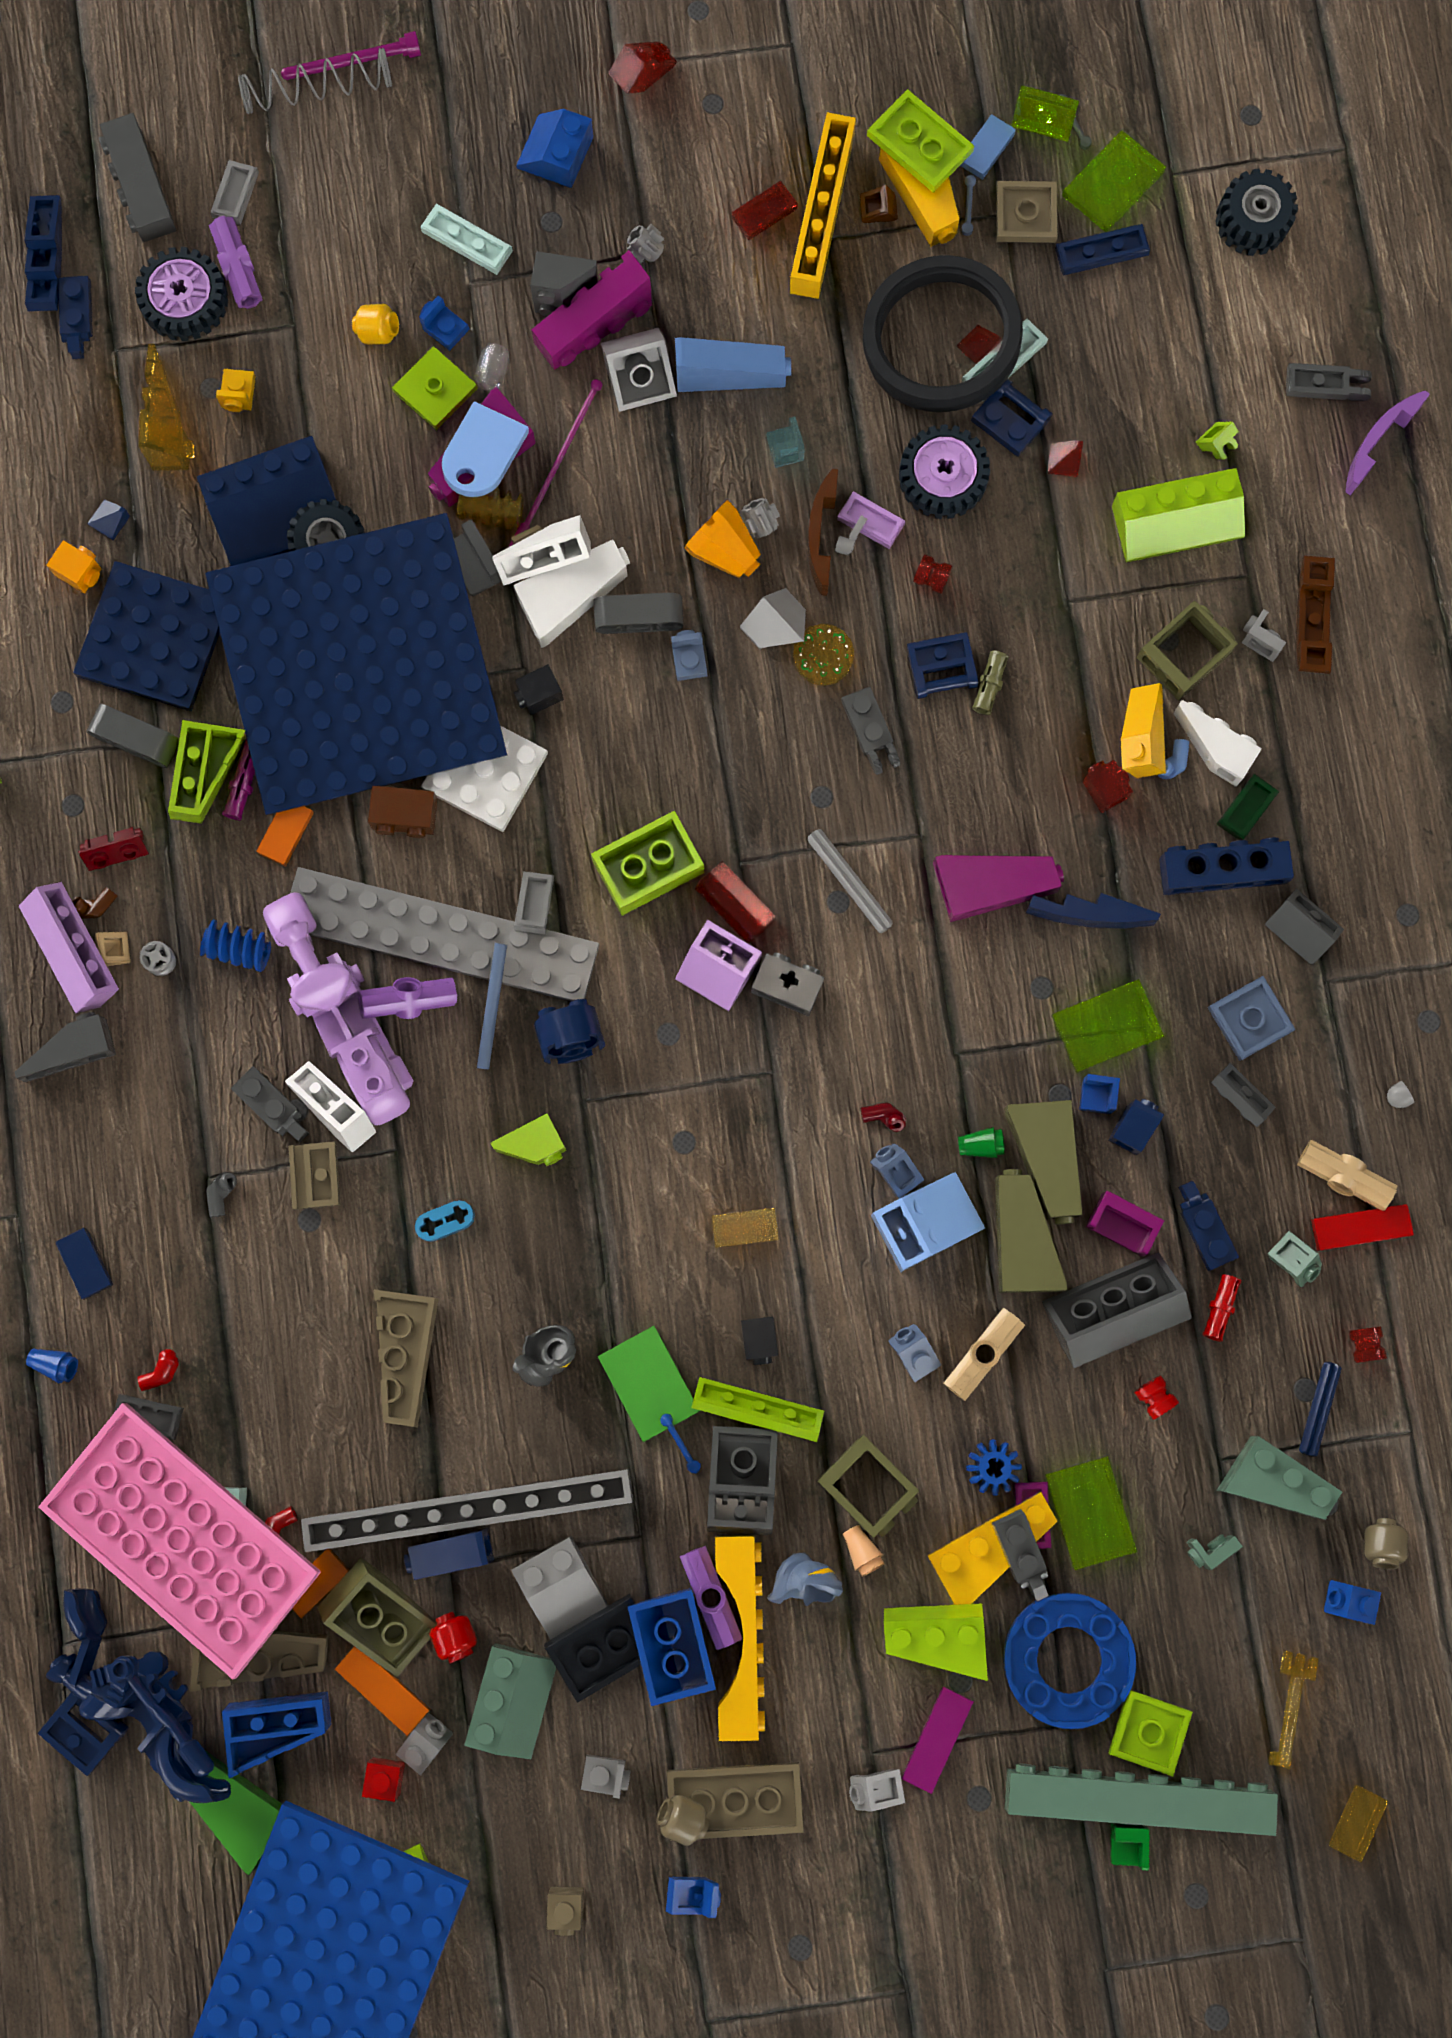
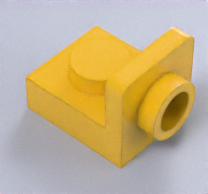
[216,369,256,412]

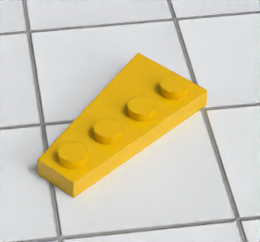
[927,1492,1057,1605]

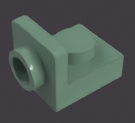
[1268,1231,1322,1287]
[1186,1534,1243,1570]

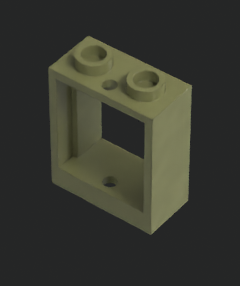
[1136,600,1238,701]
[817,1434,919,1538]

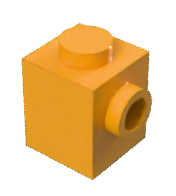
[46,540,101,594]

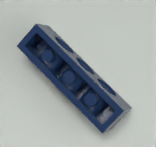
[1159,837,1294,895]

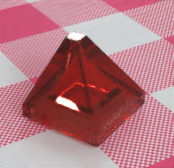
[957,325,1001,364]
[1047,441,1083,477]

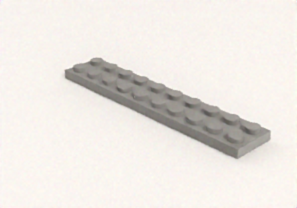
[290,867,599,1002]

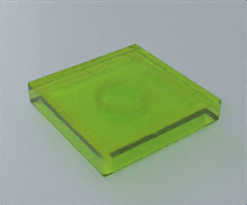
[1012,85,1079,142]

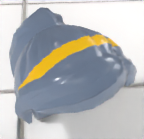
[767,1552,843,1606]

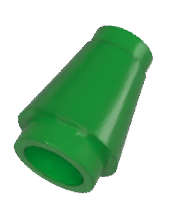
[958,1127,1005,1158]

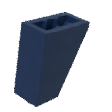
[404,1528,495,1580]

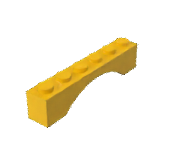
[715,1535,765,1741]

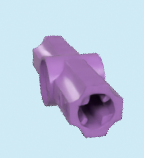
[209,216,263,309]
[358,977,457,1019]
[679,1545,743,1650]

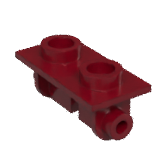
[78,826,149,871]

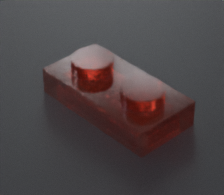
[732,181,798,240]

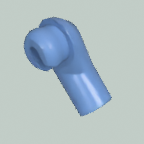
[1158,739,1190,779]

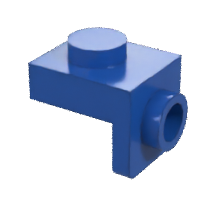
[1324,1580,1381,1625]
[666,1877,721,1918]

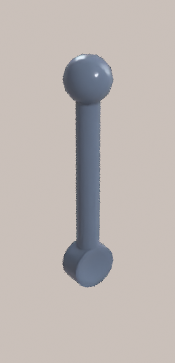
[961,175,976,236]

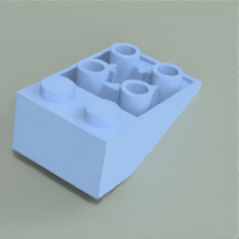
[871,1172,985,1272]

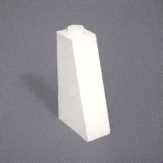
[513,540,630,648]

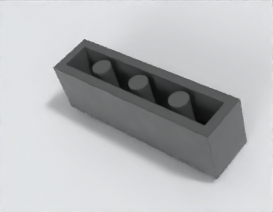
[99,113,177,243]

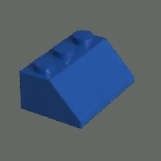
[627,1588,716,1706]

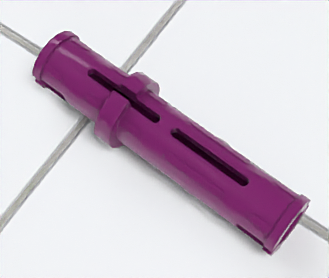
[222,738,255,821]

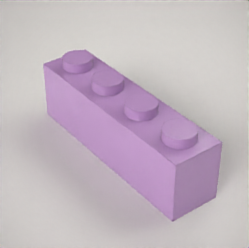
[19,882,119,1013]

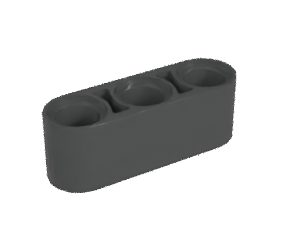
[594,593,684,634]
[86,704,179,768]

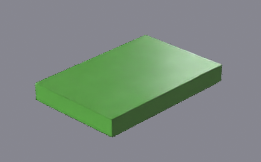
[598,1326,700,1442]

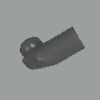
[206,1172,237,1218]

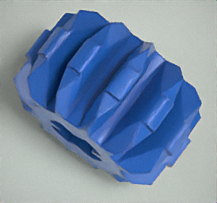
[966,1439,1022,1496]

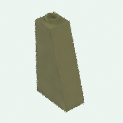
[1004,1100,1082,1225]
[995,1169,1067,1293]

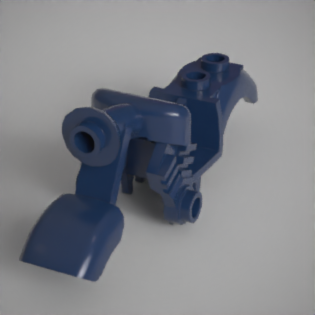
[46,1588,231,1803]

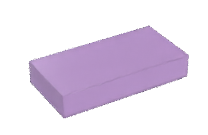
[837,491,905,549]

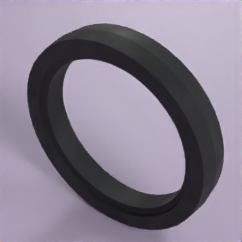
[863,255,1023,412]

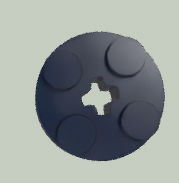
[534,999,605,1064]

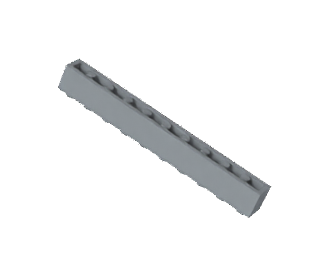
[301,1469,634,1552]

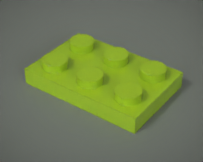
[867,89,974,193]

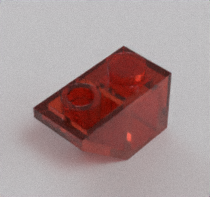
[608,41,677,94]

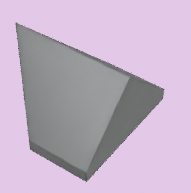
[740,588,806,650]

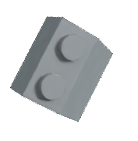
[600,328,677,412]

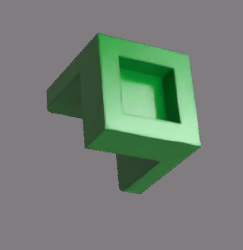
[1110,1823,1149,1871]

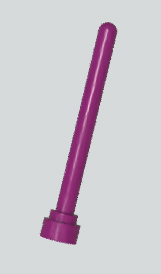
[281,31,421,80]

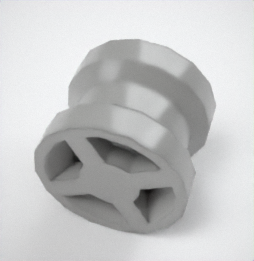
[140,941,177,976]

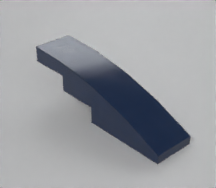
[24,195,62,311]
[1026,893,1161,929]

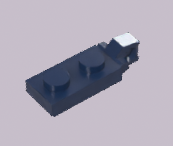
[58,276,93,359]
[1178,1181,1239,1271]

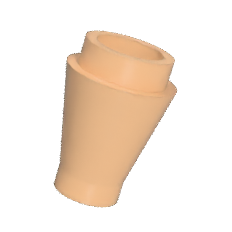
[842,1525,885,1577]

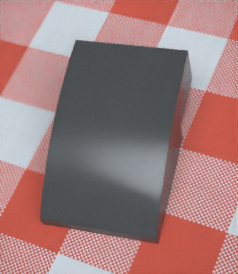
[707,1426,778,1535]

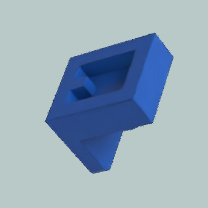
[419,295,469,351]

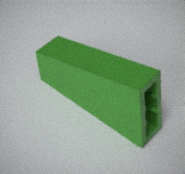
[190,1750,282,1875]

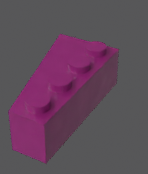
[531,250,652,370]

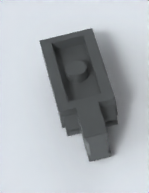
[230,1066,310,1143]
[992,1509,1049,1602]

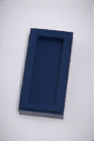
[55,1228,113,1300]

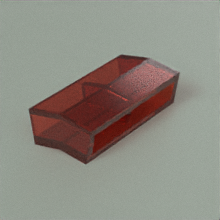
[695,861,776,944]

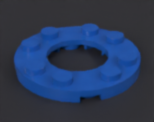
[1003,1592,1136,1729]

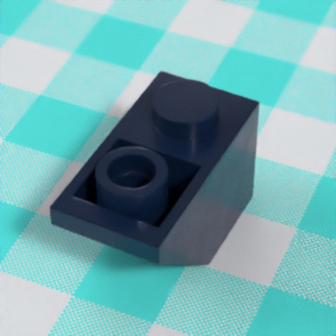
[1108,1099,1164,1155]

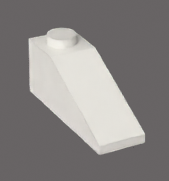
[492,515,591,585]
[285,1061,376,1153]

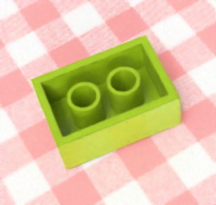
[591,810,704,916]

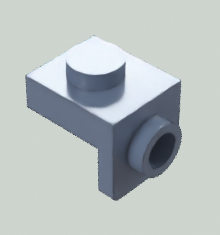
[888,1324,941,1382]

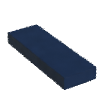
[1055,224,1150,276]

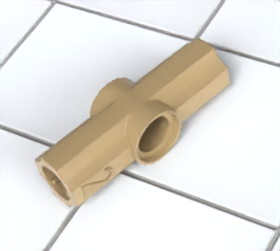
[1297,1140,1397,1211]
[943,1308,1025,1401]

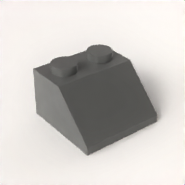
[530,251,599,317]

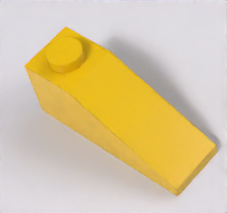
[1121,683,1166,778]

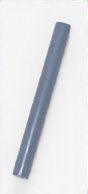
[477,943,507,1069]

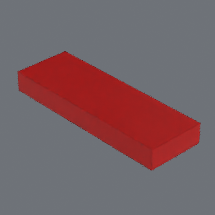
[1311,1204,1414,1251]

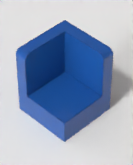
[1079,1074,1120,1114]

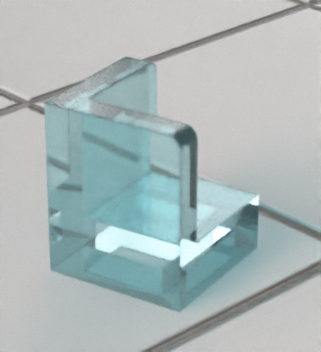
[766,416,805,468]

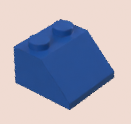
[516,109,593,188]

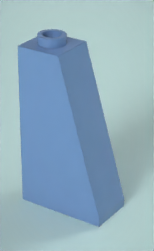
[675,337,791,392]

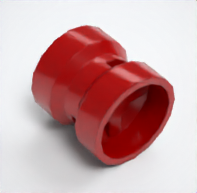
[1134,1375,1179,1420]

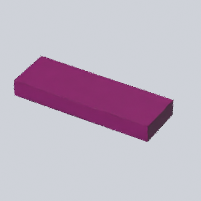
[901,1686,973,1794]

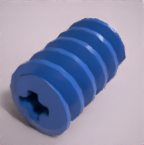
[200,919,271,972]

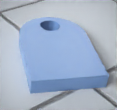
[442,401,529,497]

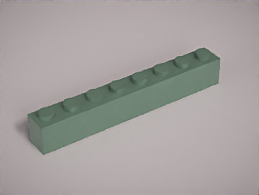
[1005,1763,1278,1836]

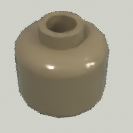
[1364,1518,1408,1569]
[657,1795,709,1846]

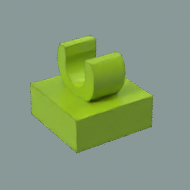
[1196,422,1239,460]

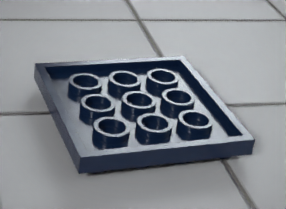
[73,561,220,712]

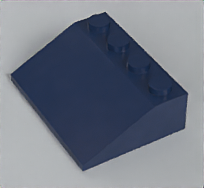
[196,436,337,566]

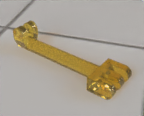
[1269,1650,1318,1770]

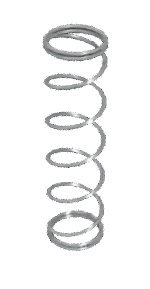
[238,47,392,114]

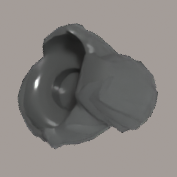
[512,1324,576,1387]

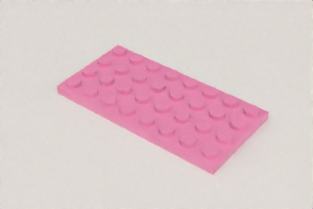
[38,1403,321,1680]

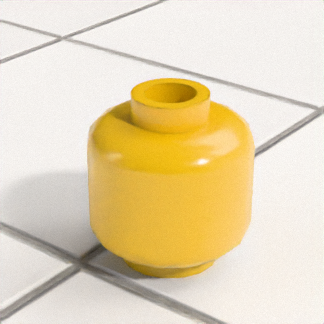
[352,304,399,345]

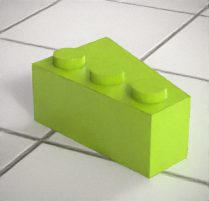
[884,1603,988,1681]

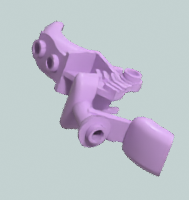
[263,892,413,1125]

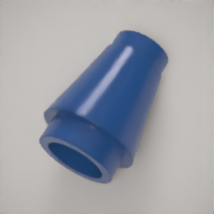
[26,1348,78,1383]

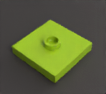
[392,346,478,430]
[1108,1690,1193,1777]

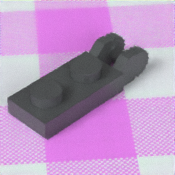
[1286,363,1372,401]
[841,687,901,775]

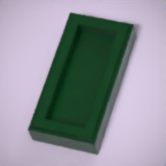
[1217,774,1279,840]

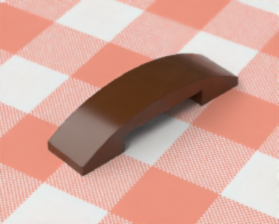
[808,468,838,596]
[1296,555,1335,674]

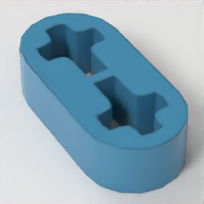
[415,1200,475,1242]

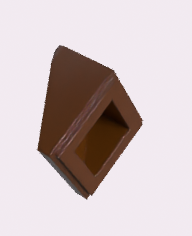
[860,185,898,223]

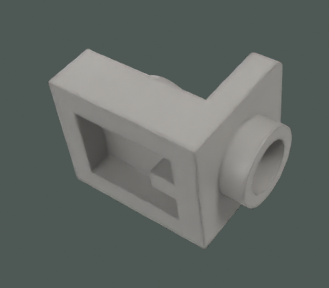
[1242,609,1286,662]
[581,1754,631,1799]
[849,1769,905,1812]

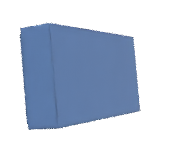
[960,114,1016,180]

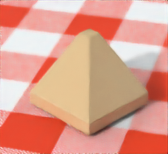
[94,932,130,966]

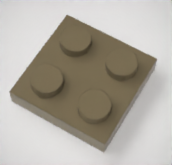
[996,181,1057,243]

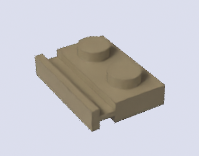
[288,1141,341,1210]

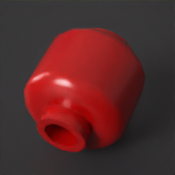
[429,1611,478,1664]

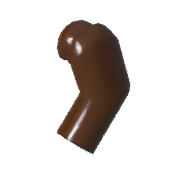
[72,886,118,919]

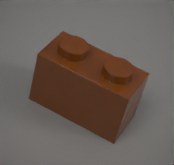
[368,786,438,838]

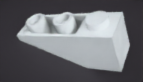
[1173,700,1262,787]

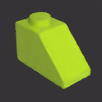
[491,1114,567,1166]

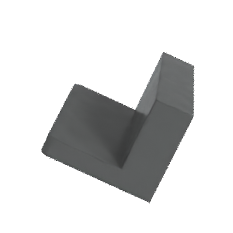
[454,519,502,596]
[1265,888,1344,964]

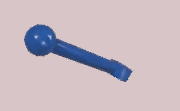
[660,1414,701,1473]

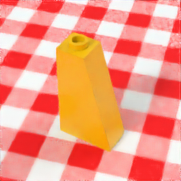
[879,148,959,247]

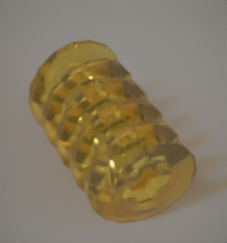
[457,488,524,531]

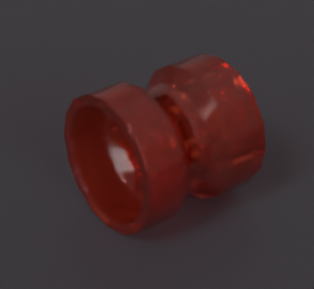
[913,554,953,594]
[1349,1326,1387,1363]

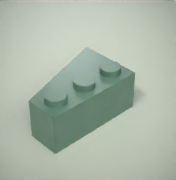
[1217,1436,1342,1520]

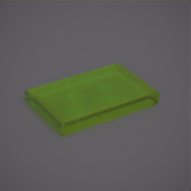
[1062,130,1166,232]
[1051,979,1164,1073]
[1045,1456,1137,1570]

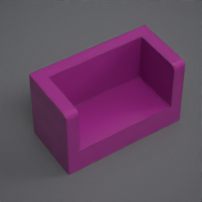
[1085,1191,1165,1257]

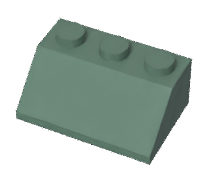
[464,1643,556,1759]

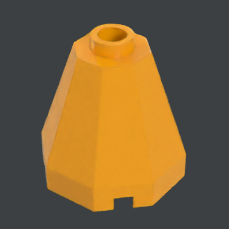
[684,500,761,578]

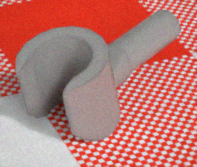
[835,515,867,555]

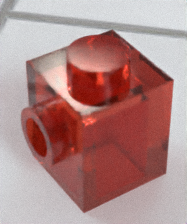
[1083,760,1133,813]

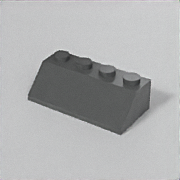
[1042,1252,1192,1368]

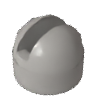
[1387,1081,1415,1108]

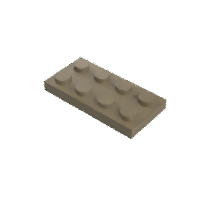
[667,1762,804,1841]

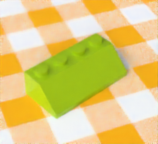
[1112,468,1245,563]

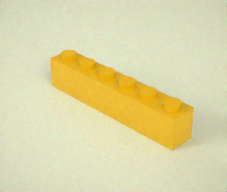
[790,112,856,299]

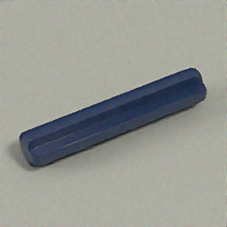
[1299,1362,1342,1457]

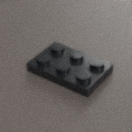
[544,1593,641,1703]

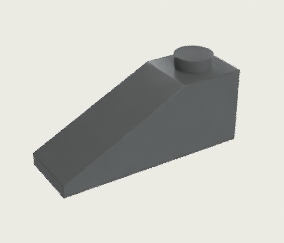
[15,1012,116,1082]

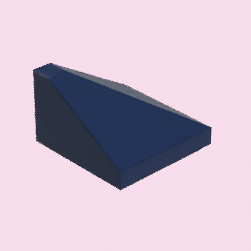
[87,499,130,540]

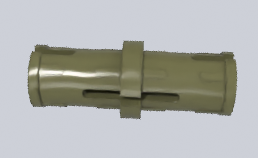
[972,650,1009,715]

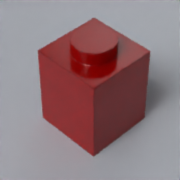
[362,1757,405,1802]

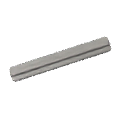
[808,829,893,933]

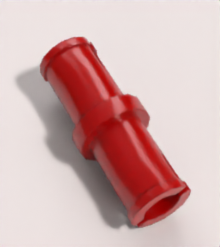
[1202,1274,1242,1342]

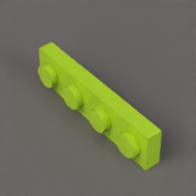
[691,1377,824,1442]

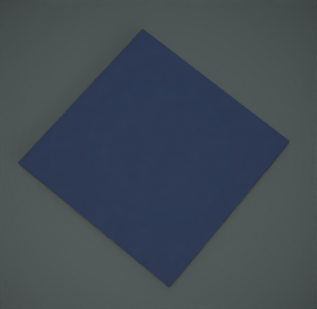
[205,513,508,815]

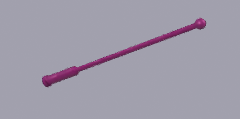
[509,379,603,547]

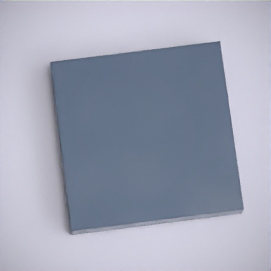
[1207,976,1296,1061]

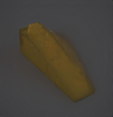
[139,344,194,471]

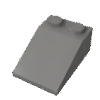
[511,1535,609,1640]

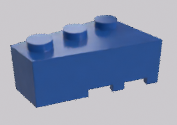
[222,1691,331,1779]

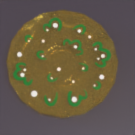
[793,624,854,686]

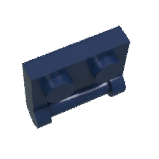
[971,379,1053,457]
[906,632,978,699]
[37,1692,129,1776]

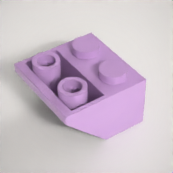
[675,920,762,1012]

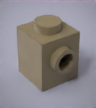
[547,1887,584,1936]

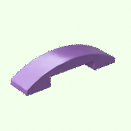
[1346,391,1430,496]

